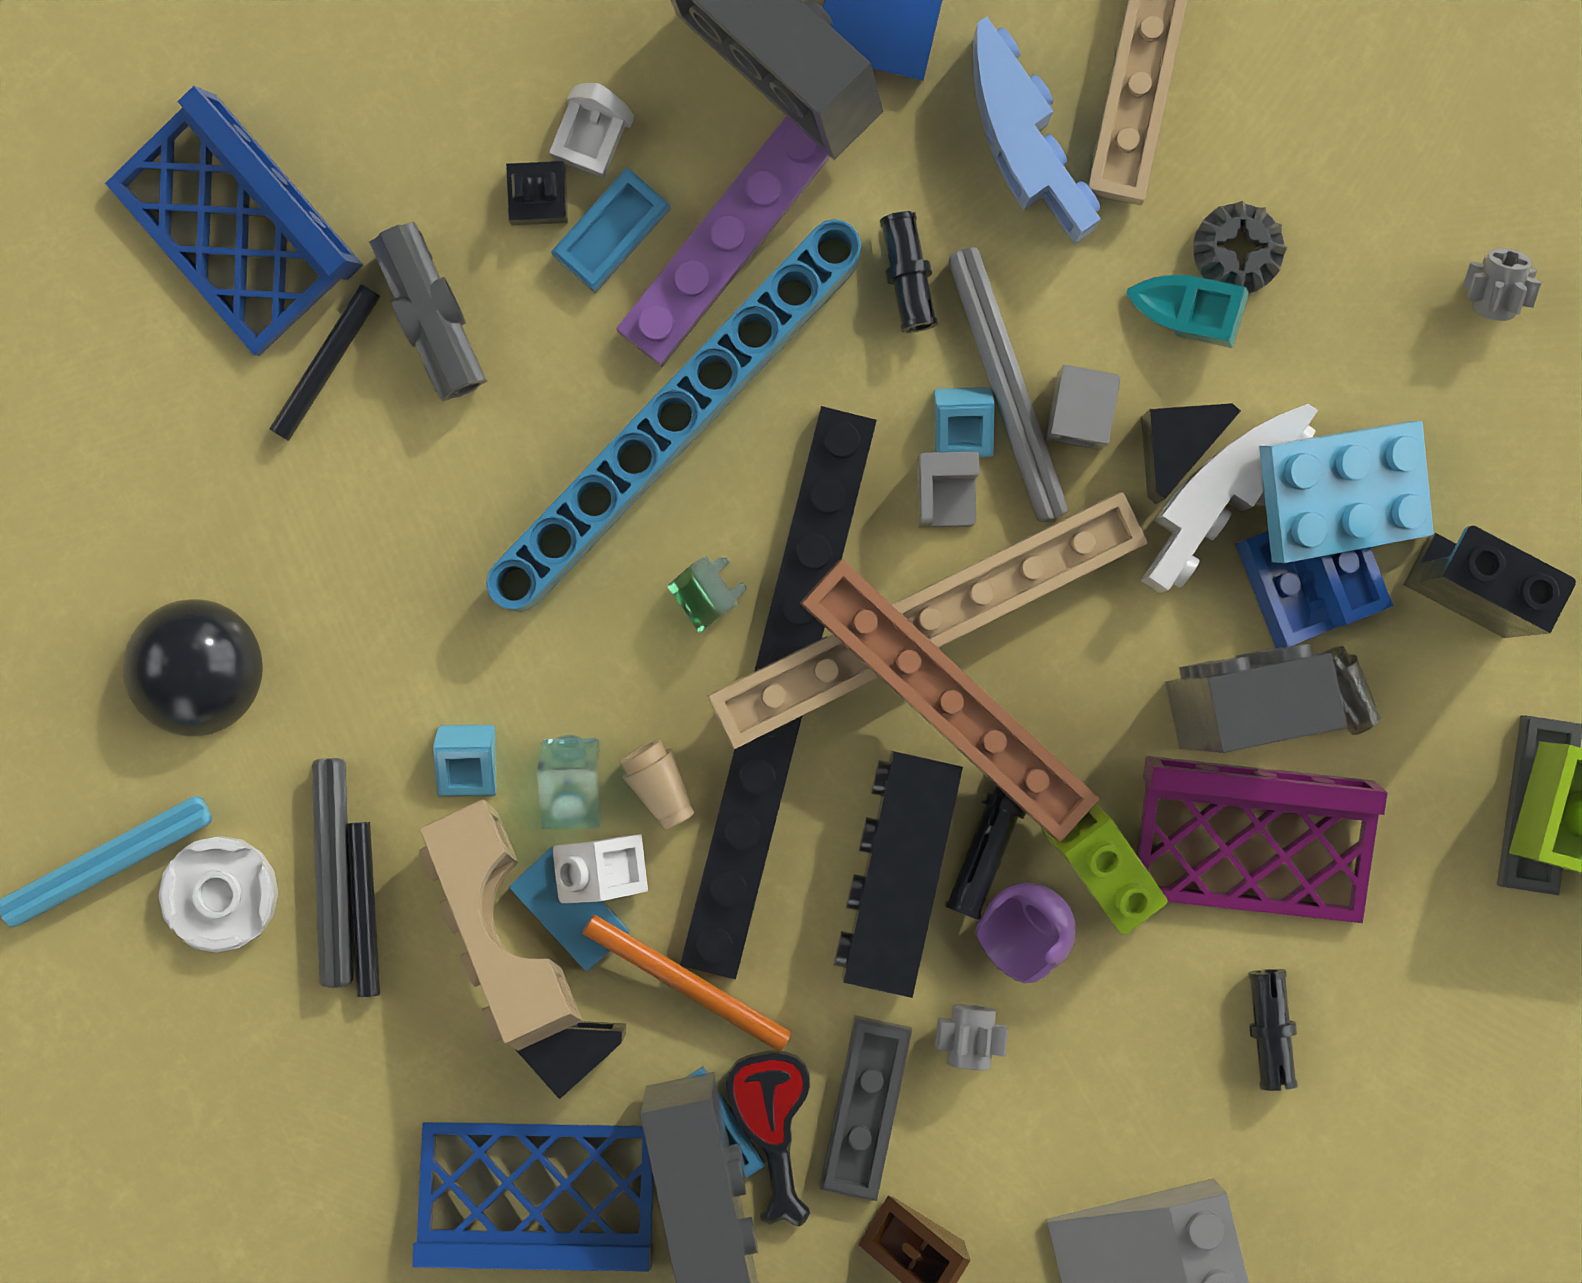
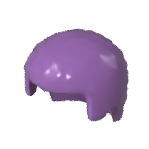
[976,882,1076,983]

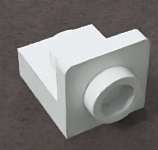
[553,834,648,903]

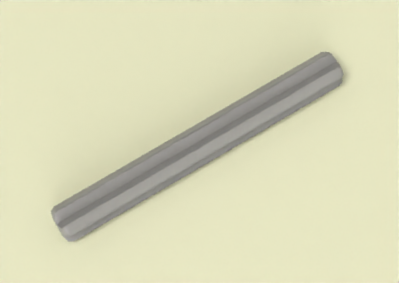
[949,247,1068,522]

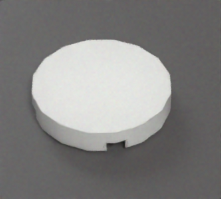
[158,836,279,953]

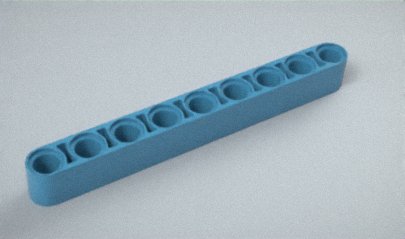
[486,219,861,612]

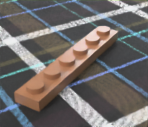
[799,559,1100,842]

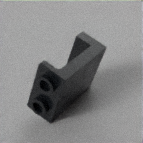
[1403,525,1576,638]

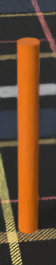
[582,914,791,1052]

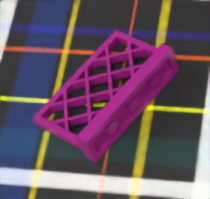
[1136,756,1388,923]

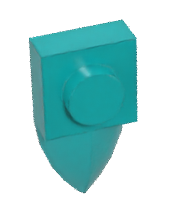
[1126,275,1249,348]

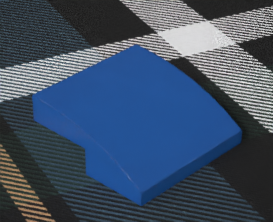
[823,0,943,81]
[1235,531,1393,648]

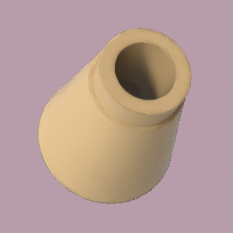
[620,739,694,829]

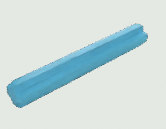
[0,796,212,927]

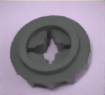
[1193,201,1287,293]

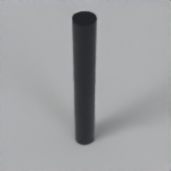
[269,284,381,441]
[347,822,380,997]

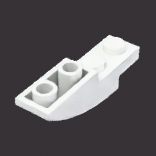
[1140,404,1318,593]

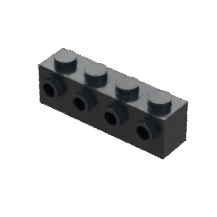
[834,750,963,998]

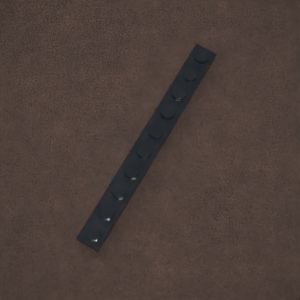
[680,406,877,980]

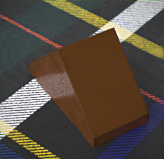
[858,1195,971,1283]

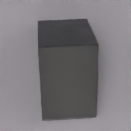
[1141,403,1241,504]
[515,1021,626,1099]

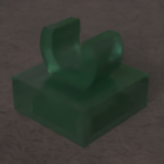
[667,556,747,633]

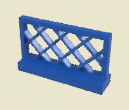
[105,86,363,356]
[412,1122,654,1272]

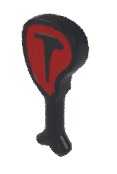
[726,1050,810,1226]

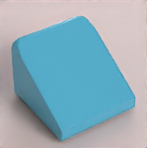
[934,387,994,457]
[433,725,496,796]

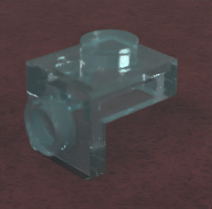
[537,735,601,829]

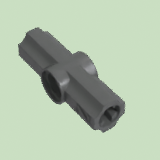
[369,222,488,402]

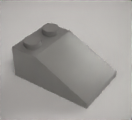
[1046,1178,1249,1283]

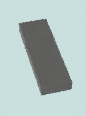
[1497,715,1582,895]
[820,1015,912,1201]

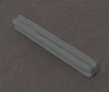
[312,758,353,988]

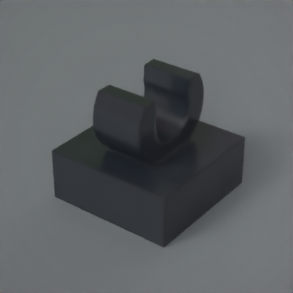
[506,161,568,225]

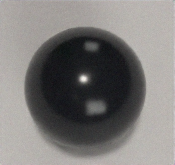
[123,599,263,736]

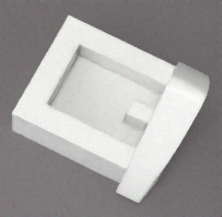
[549,83,635,179]

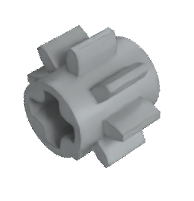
[1463,248,1542,321]
[936,1004,1008,1070]

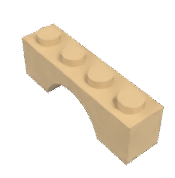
[419,799,583,1051]

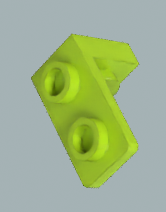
[1041,803,1167,935]

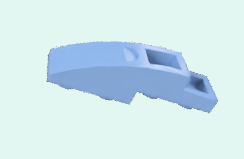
[973,17,1101,244]

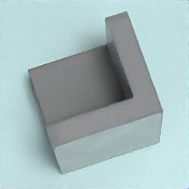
[1045,365,1120,450]
[917,451,979,527]

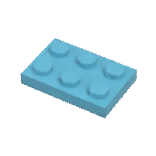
[1259,421,1434,563]

